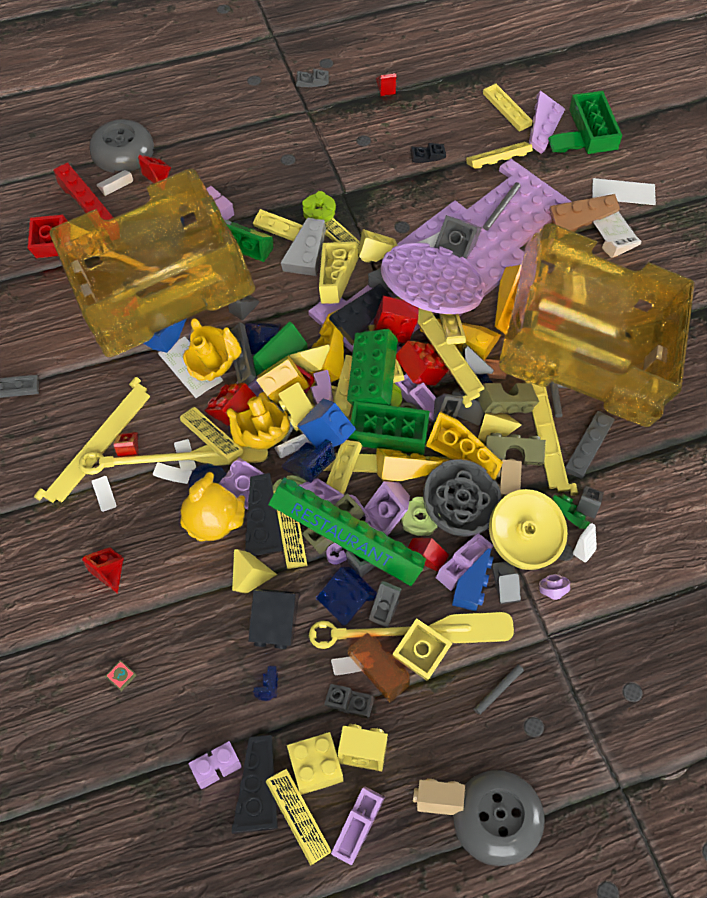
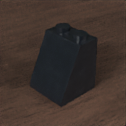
[248,588,300,649]

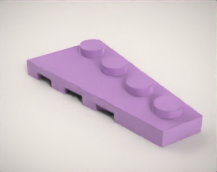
[529,91,565,154]

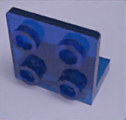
[282,439,336,483]
[317,567,377,625]

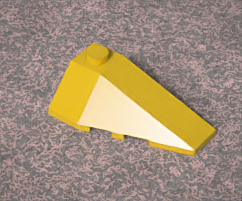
[495,265,543,335]
[307,309,344,382]
[420,318,501,361]
[426,412,503,480]
[376,448,453,482]

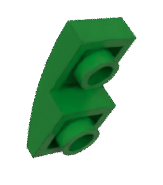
[548,132,585,152]
[553,494,591,529]

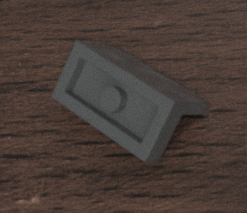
[452,388,485,425]

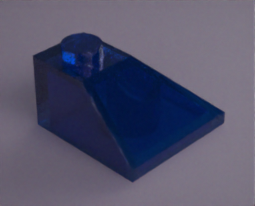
[245,323,281,354]

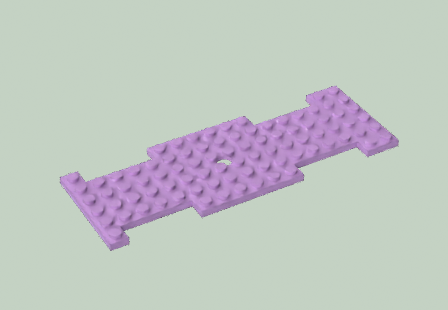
[308,159,571,353]

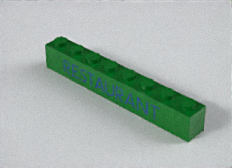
[268,477,426,586]

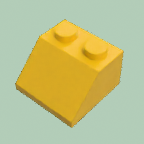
[256,355,310,406]

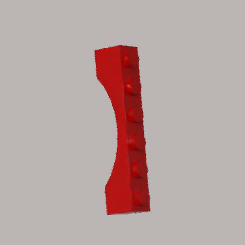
[53,162,122,244]

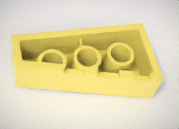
[319,241,359,304]

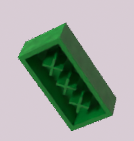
[569,91,622,154]
[347,329,398,406]
[348,401,430,455]

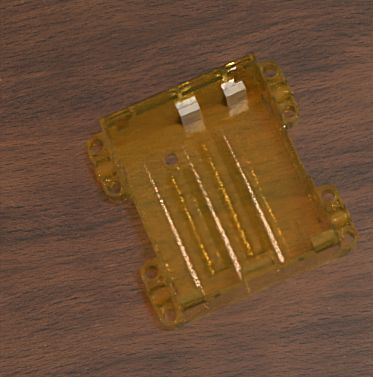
[49,169,255,357]
[499,223,695,427]

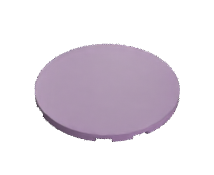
[381,243,486,314]

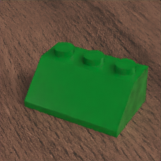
[215,220,274,262]
[253,321,308,376]

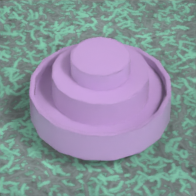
[539,574,570,600]

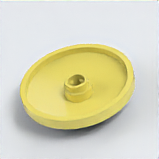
[489,489,568,570]

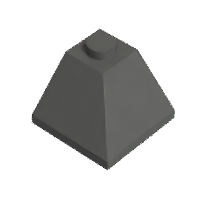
[434,215,482,259]

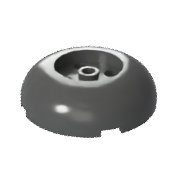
[89,119,154,173]
[423,459,502,536]
[453,770,545,866]

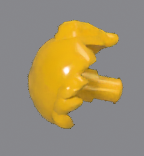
[183,318,242,381]
[227,392,290,450]
[180,472,245,542]

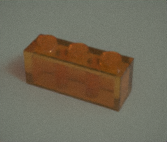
[348,632,410,703]

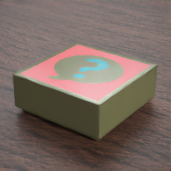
[105,660,137,692]

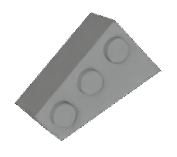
[281,218,326,276]

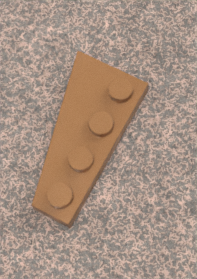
[549,194,620,238]

